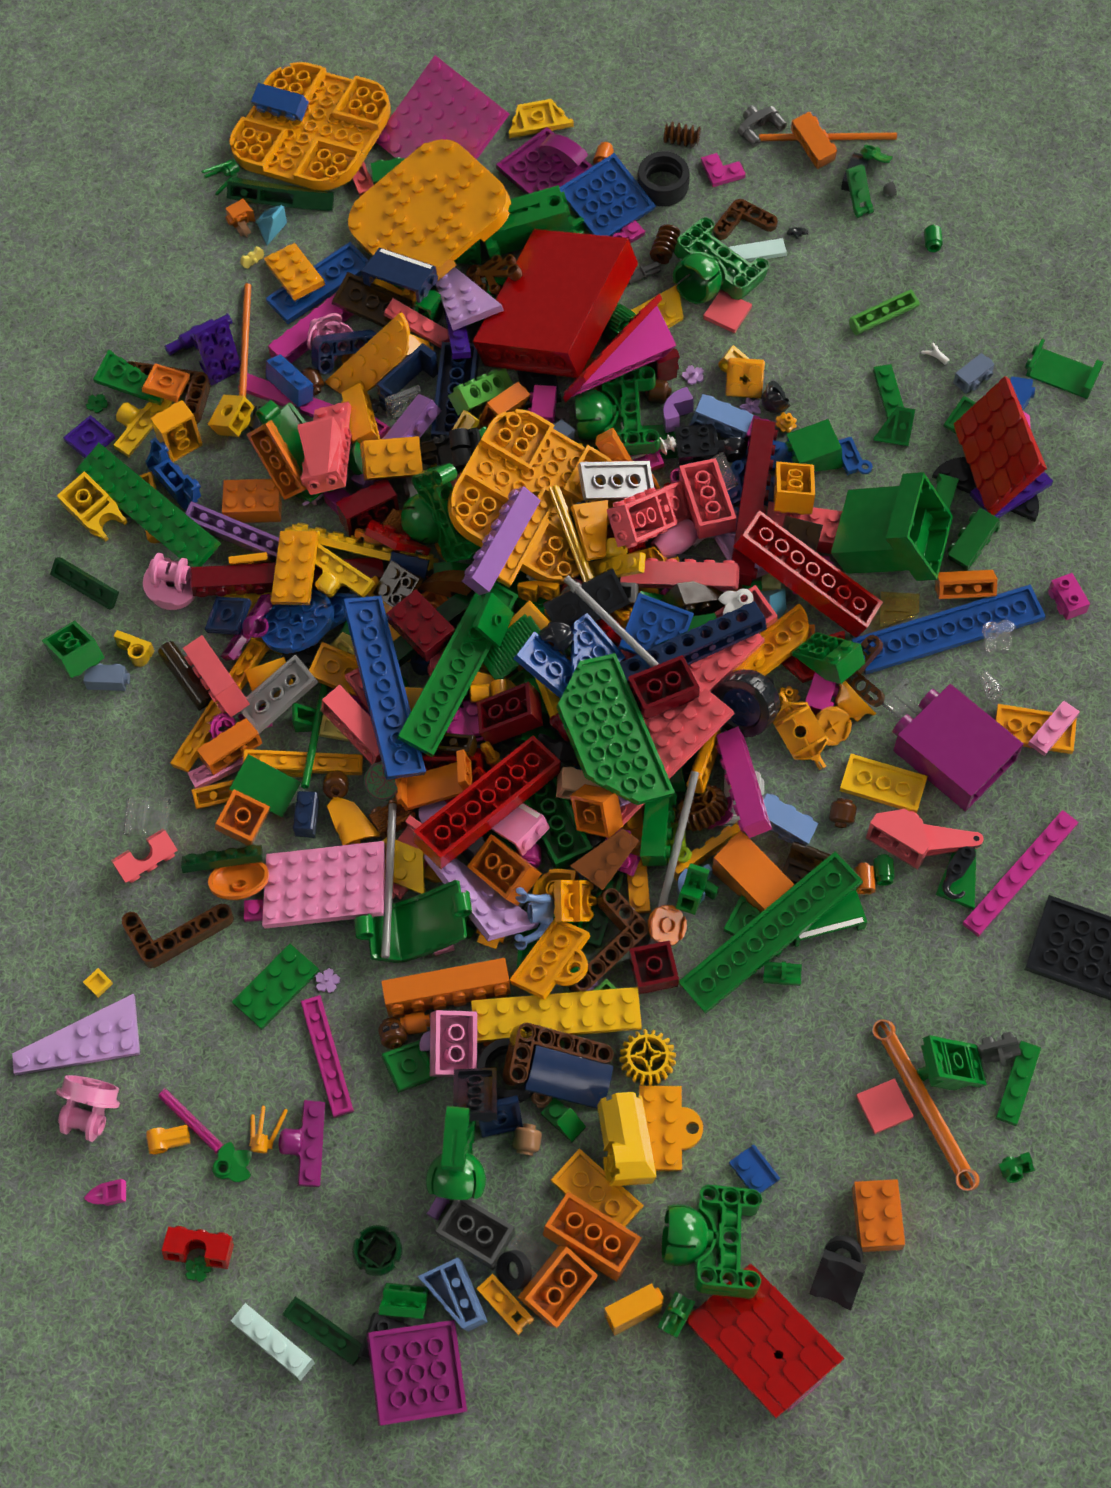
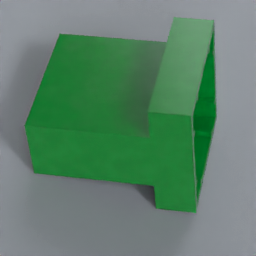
[831,472,953,581]

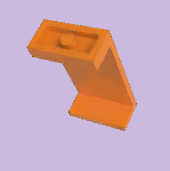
[395,749,472,811]

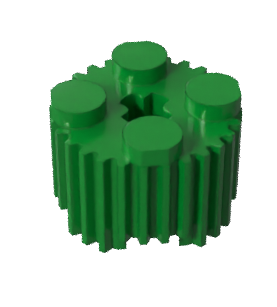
[602,303,636,341]

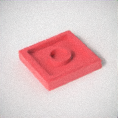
[703,290,752,333]
[856,1078,914,1134]

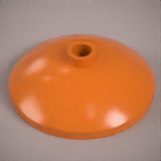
[208,862,269,900]

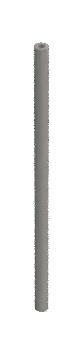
[648,771,699,945]

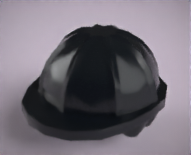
[761,381,791,414]
[539,622,574,657]

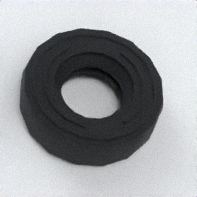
[824,1235,863,1263]
[496,1250,532,1290]

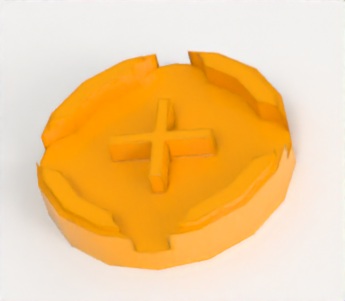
[816,706,852,746]

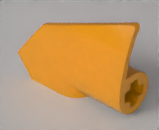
[469,672,516,703]
[327,797,380,846]

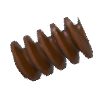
[663,121,701,148]
[650,224,681,264]

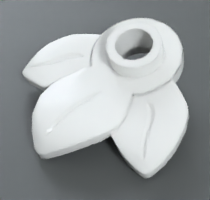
[718,589,753,615]

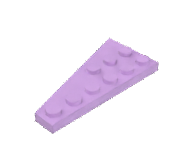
[436,267,504,331]
[424,854,539,941]
[12,994,140,1075]

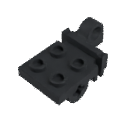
[420,427,480,472]

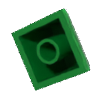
[785,419,843,472]

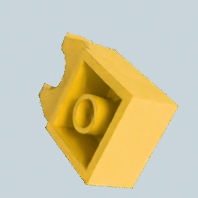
[57,471,128,542]

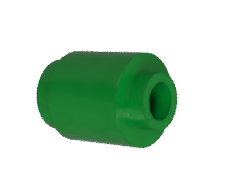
[924,225,943,252]
[873,854,895,886]

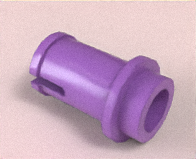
[426,1195,450,1221]

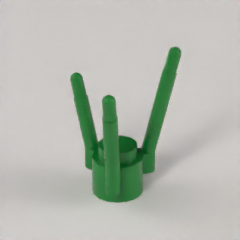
[201,159,240,196]

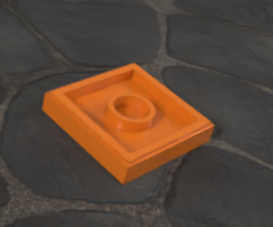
[142,363,190,402]

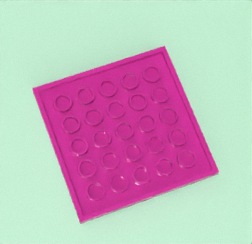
[376,55,510,160]

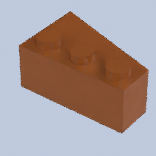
[570,829,639,890]

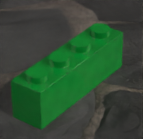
[640,793,677,866]

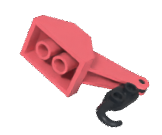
[866,809,984,899]

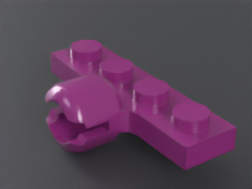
[220,594,272,661]
[278,1100,325,1188]

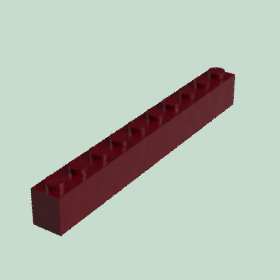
[731,418,778,586]
[191,558,384,598]

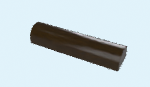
[158,641,212,711]
[435,733,477,756]

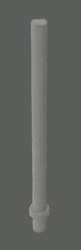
[564,576,659,667]

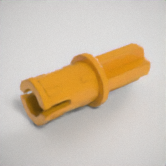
[480,741,501,768]

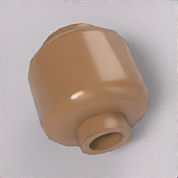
[512,1123,542,1156]

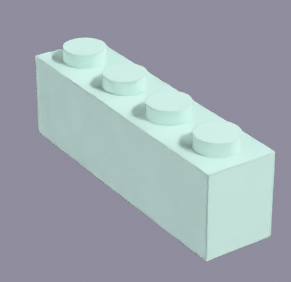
[231,1303,315,1381]

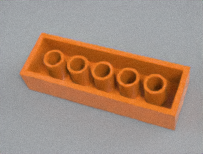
[381,958,511,1018]

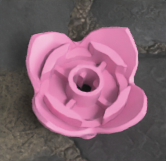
[307,313,353,364]

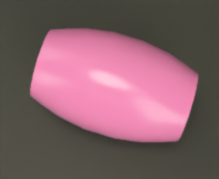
[651,519,698,559]

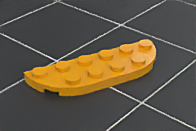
[325,313,410,393]
[755,604,809,676]

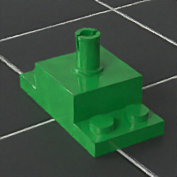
[917,1035,987,1091]

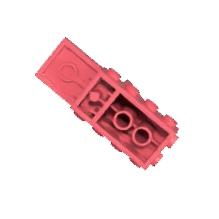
[298,401,351,495]
[606,481,691,548]

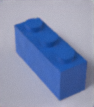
[251,83,309,121]
[266,354,313,407]

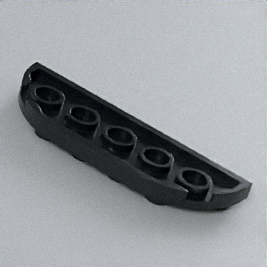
[932,457,1039,522]

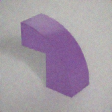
[663,387,694,433]

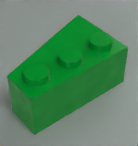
[947,508,1000,570]

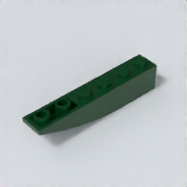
[226,177,334,211]

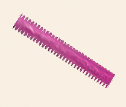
[158,1088,223,1154]

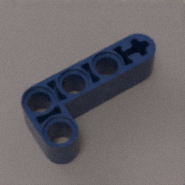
[312,330,377,374]

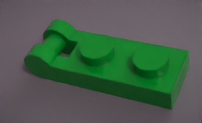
[846,164,874,218]

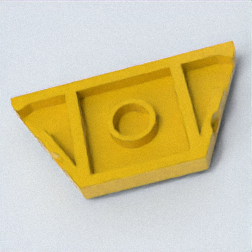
[509,99,574,138]
[631,285,683,328]
[382,837,426,894]

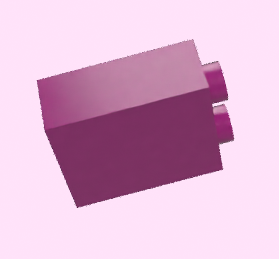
[892,684,1024,812]

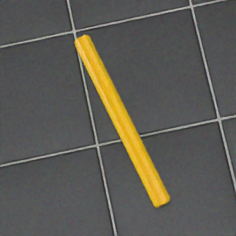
[549,485,593,583]

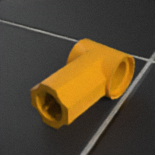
[146,1125,190,1154]

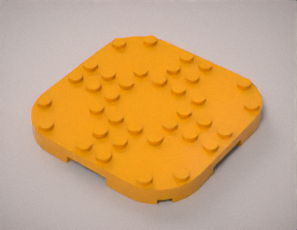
[230,62,391,191]
[348,139,511,280]
[448,409,621,585]

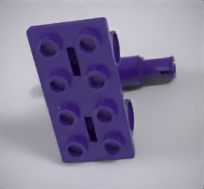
[164,313,240,386]

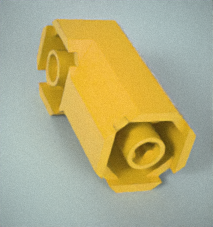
[597,1092,657,1186]

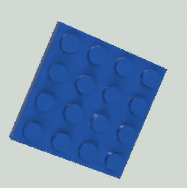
[559,153,656,236]

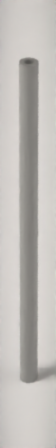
[381,803,397,958]

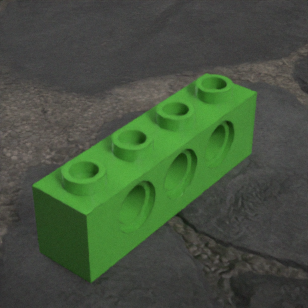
[448,369,513,416]

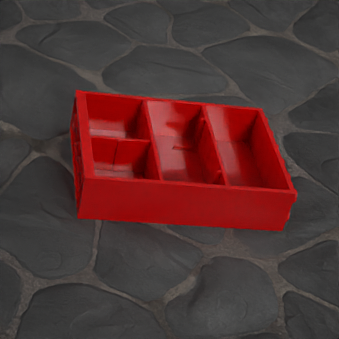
[473,229,638,378]

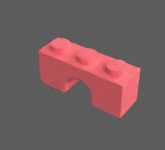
[111,828,178,883]

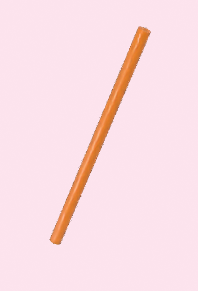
[759,132,897,141]
[239,283,251,397]

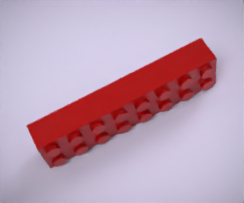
[733,510,883,638]
[413,736,561,869]

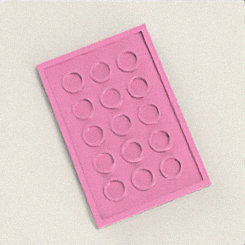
[262,841,386,929]

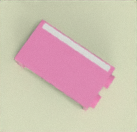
[491,803,550,856]

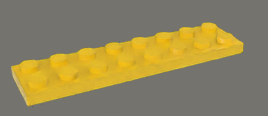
[285,523,439,571]
[471,987,642,1043]

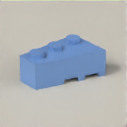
[689,394,754,439]
[762,793,818,845]
[418,1257,488,1331]

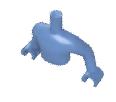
[514,887,555,950]

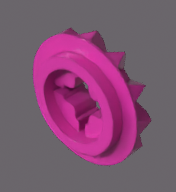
[209,713,236,739]

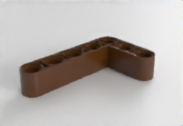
[127,361,211,424]
[569,888,648,992]
[121,903,234,968]
[503,1023,614,1086]

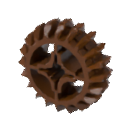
[675,785,728,832]

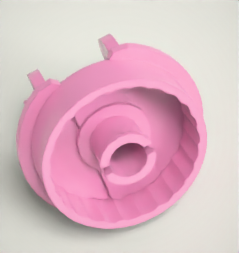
[143,553,196,610]
[56,1075,120,1142]

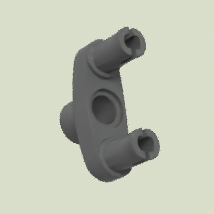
[737,106,787,147]

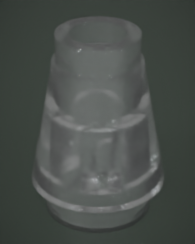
[979,671,1004,701]

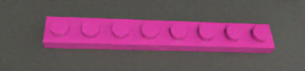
[963,810,1079,937]

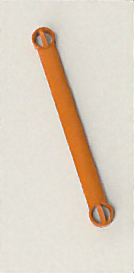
[873,1019,980,1191]

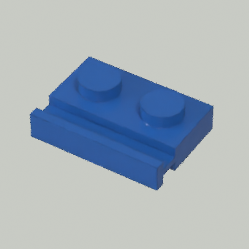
[729,1144,780,1194]

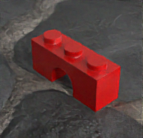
[161,1226,234,1269]

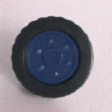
[713,669,780,738]

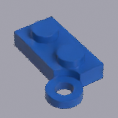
[838,436,873,475]
[721,460,746,507]

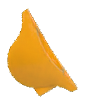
[835,681,877,722]

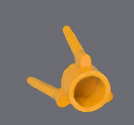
[249,1106,288,1154]

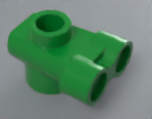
[999,1152,1035,1183]

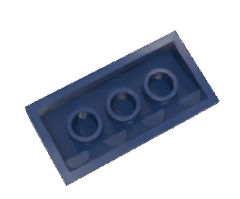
[524,1045,613,1109]

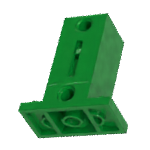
[485,185,574,270]

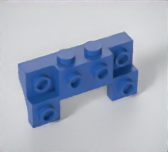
[145,437,201,512]

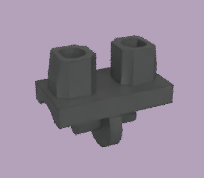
[979,1032,1021,1067]

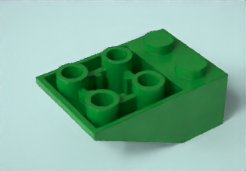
[792,632,865,684]

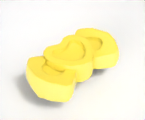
[240,246,264,269]

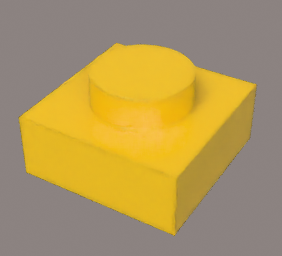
[83,968,113,998]

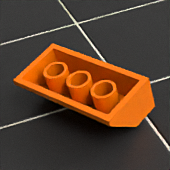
[246,420,307,500]
[543,1192,642,1282]

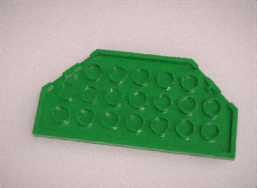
[556,653,675,805]

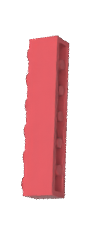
[620,558,740,590]

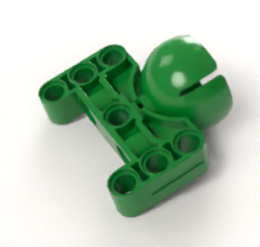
[673,217,770,304]
[575,366,660,455]
[400,463,481,562]
[426,1106,486,1200]
[661,1184,762,1298]

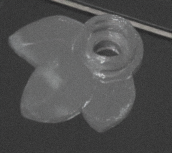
[982,620,1016,654]

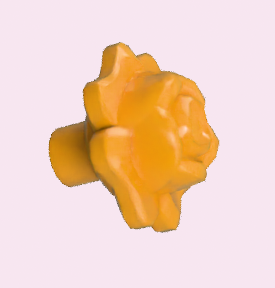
[776,412,797,433]
[779,686,801,705]

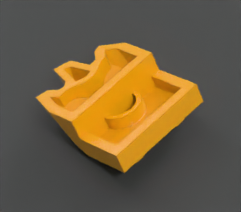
[553,880,597,922]

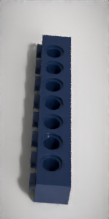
[619,601,767,681]

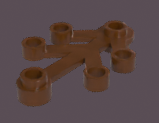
[466,254,522,295]

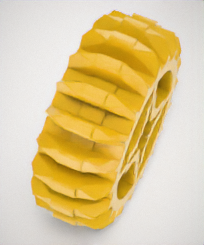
[619,1029,676,1086]

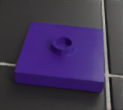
[63,415,116,458]

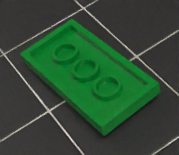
[232,944,320,1030]

